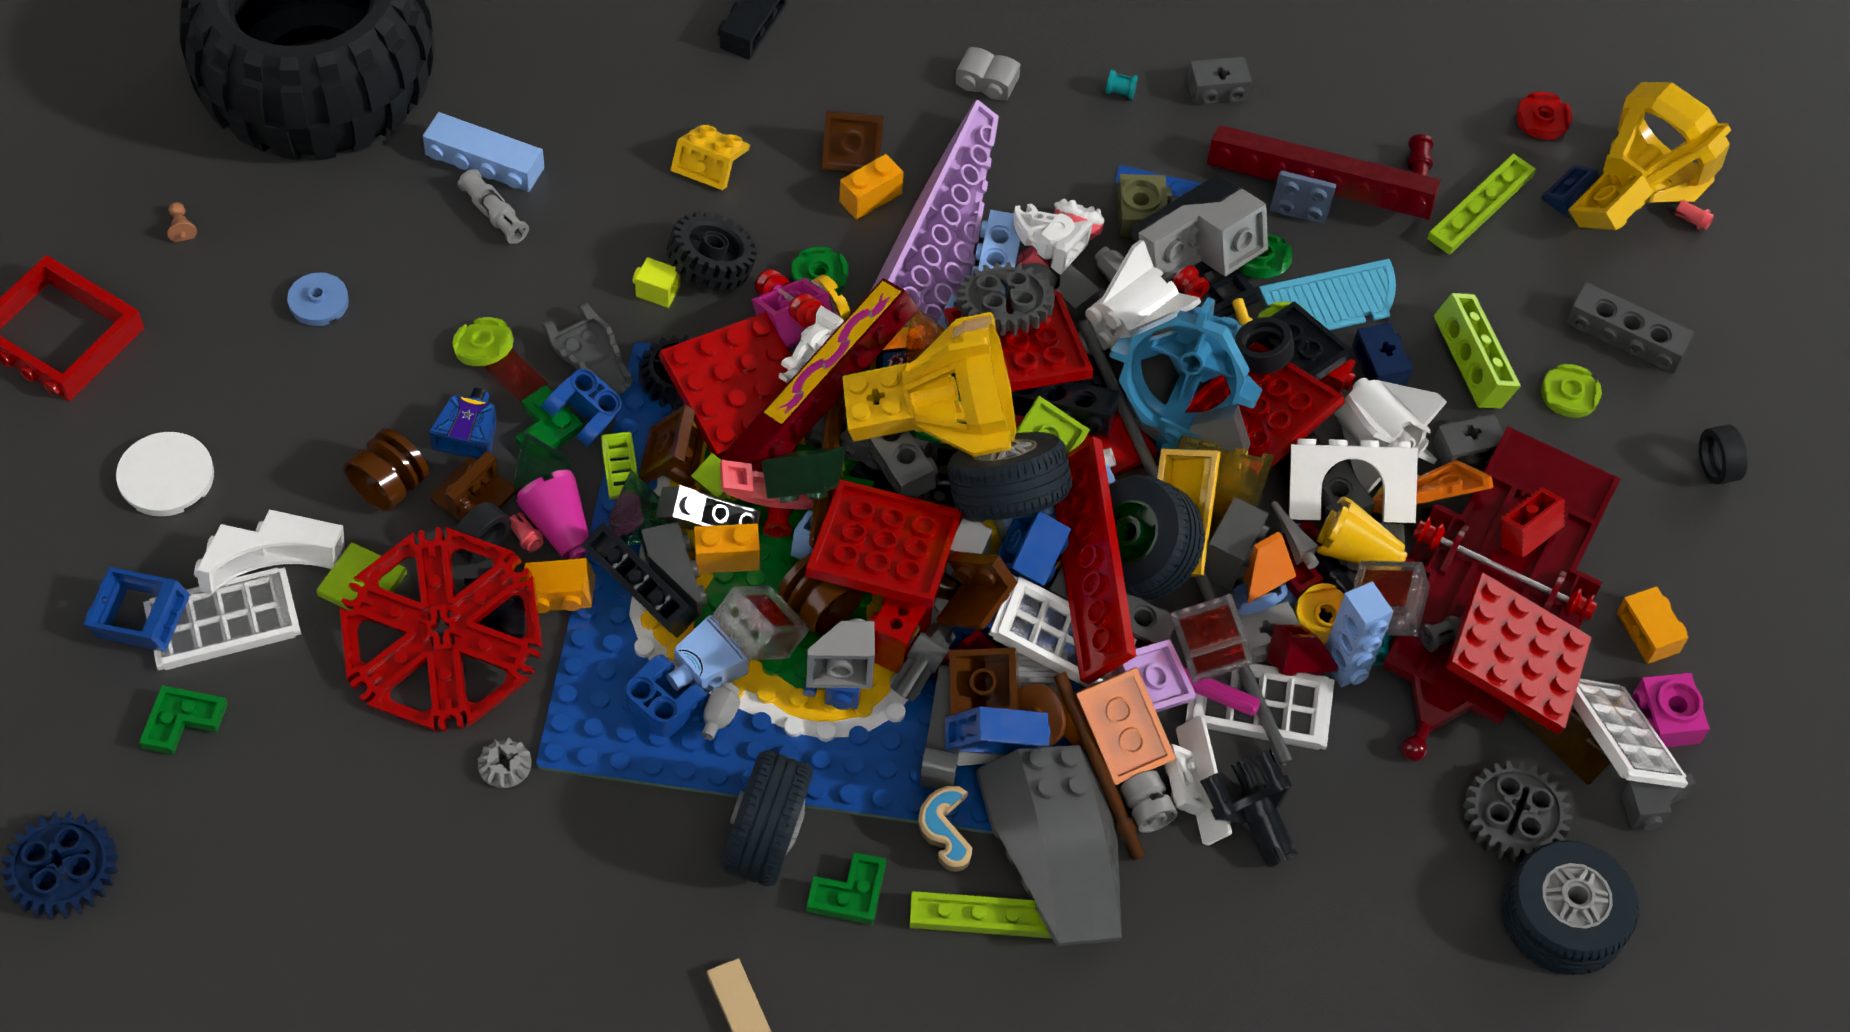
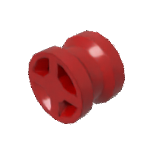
[1172,265,1210,298]

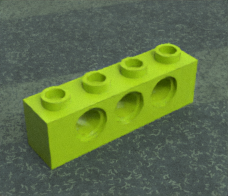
[1434,293,1521,409]

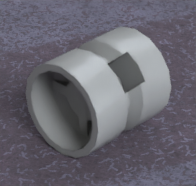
[1119,770,1178,833]

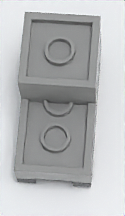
[1131,174,1268,283]

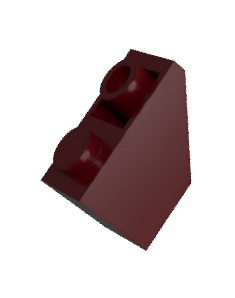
[1267,624,1338,676]

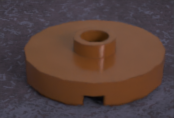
[1019,684,1069,747]

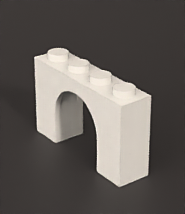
[1288,439,1418,523]

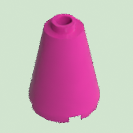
[516,470,589,559]

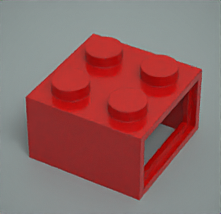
[869,596,933,673]

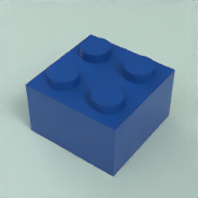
[996,511,1071,586]

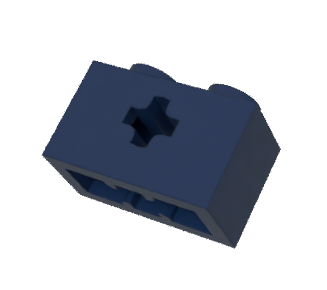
[1352,322,1413,386]

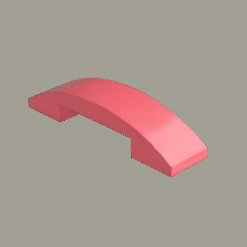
[720,460,840,509]

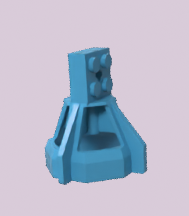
[1109,297,1262,429]

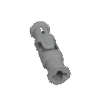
[458,169,529,244]

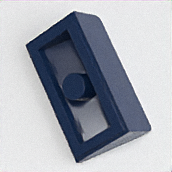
[1541,165,1599,217]

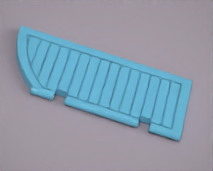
[1258,258,1396,330]

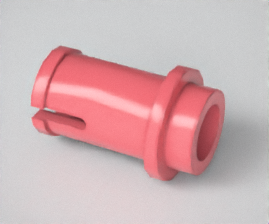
[1674,200,1714,230]
[510,512,544,552]

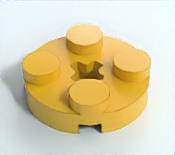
[1293,583,1346,646]

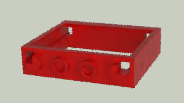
[0,255,145,402]

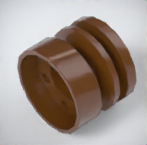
[343,428,429,512]
[778,553,864,636]

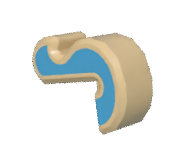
[918,786,972,872]

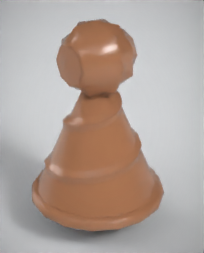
[167,202,197,242]

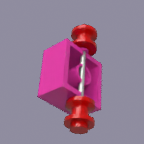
[752,269,833,347]

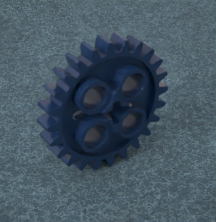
[1,811,119,920]

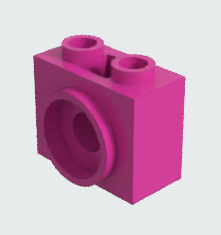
[1633,673,1710,747]

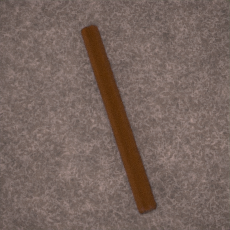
[809,396,844,548]

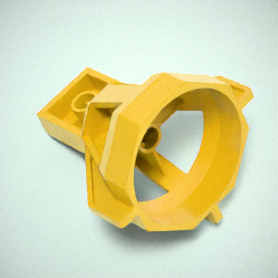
[1568,82,1731,230]
[842,312,1017,457]

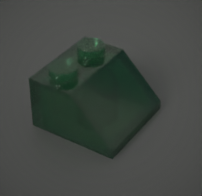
[762,446,846,503]

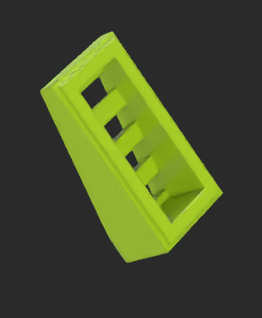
[601,432,640,500]

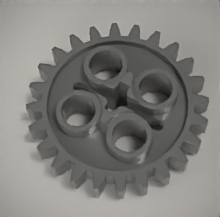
[957,262,1055,336]
[1463,761,1572,863]

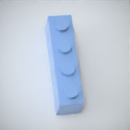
[422,112,545,192]

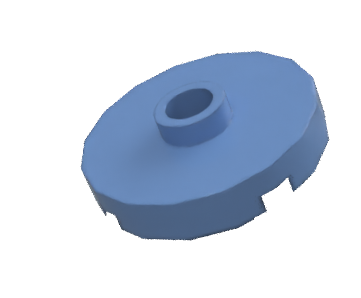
[287,273,349,326]
[1224,583,1288,615]

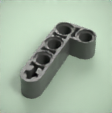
[920,664,959,790]

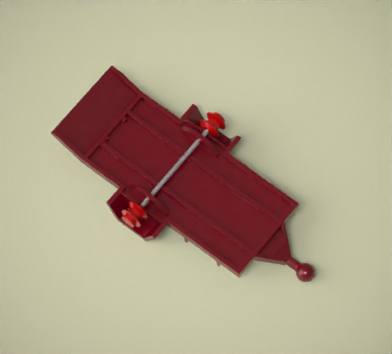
[1382,426,1621,762]

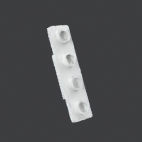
[1164,716,1232,846]

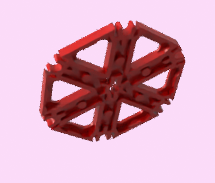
[340,527,543,733]

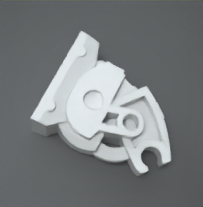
[1013,204,1093,275]
[779,306,844,383]

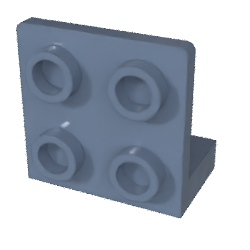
[1270,171,1336,224]

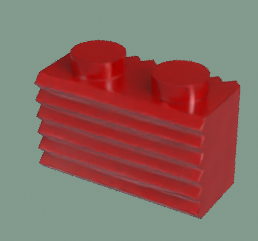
[1501,488,1565,558]

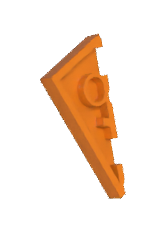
[1372,460,1493,513]

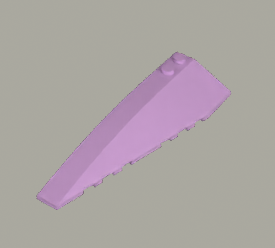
[870,99,999,341]

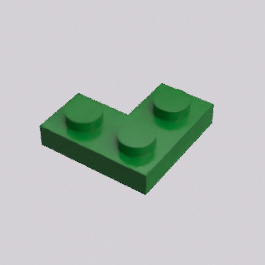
[515,385,584,463]
[139,685,228,755]
[806,852,887,925]

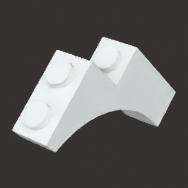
[194,510,345,594]

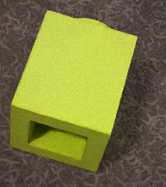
[632,257,681,308]

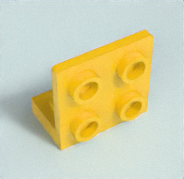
[670,125,750,190]

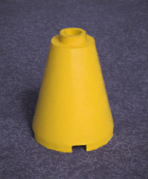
[1316,496,1407,572]

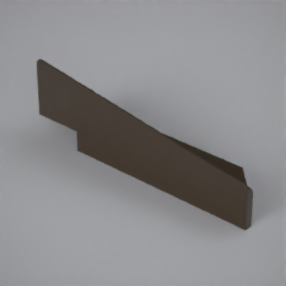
[1508,705,1611,784]

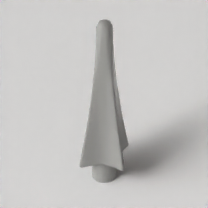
[1271,501,1319,569]

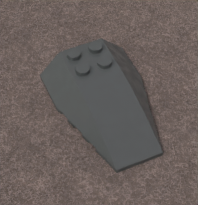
[976,745,1122,946]

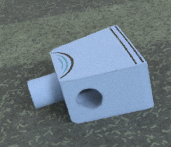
[666,615,749,693]

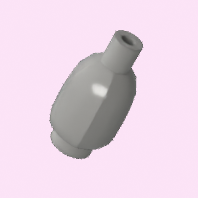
[1095,247,1124,283]
[701,682,740,740]

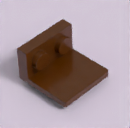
[936,551,1018,630]

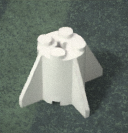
[1085,240,1201,350]
[1334,378,1447,494]

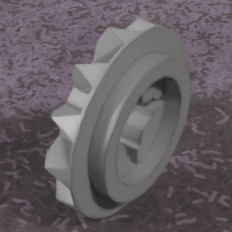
[478,737,532,788]

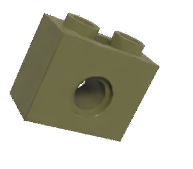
[1117,174,1171,237]

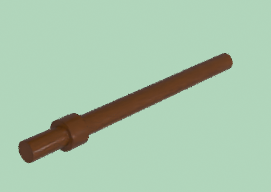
[1054,672,1145,860]

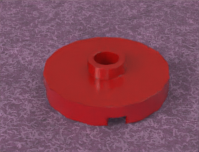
[1515,91,1573,140]

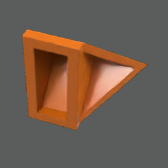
[1243,531,1296,604]

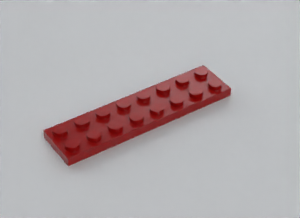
[1054,436,1136,684]

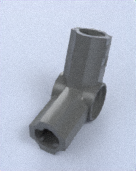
[890,622,956,702]

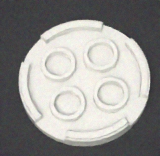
[116,432,214,517]

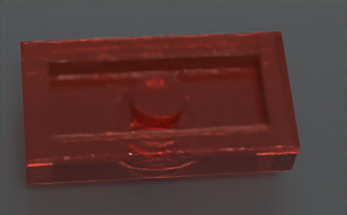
[485,349,548,402]

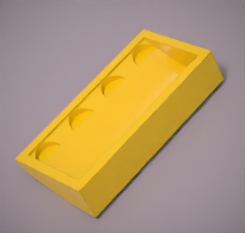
[1157,449,1221,577]

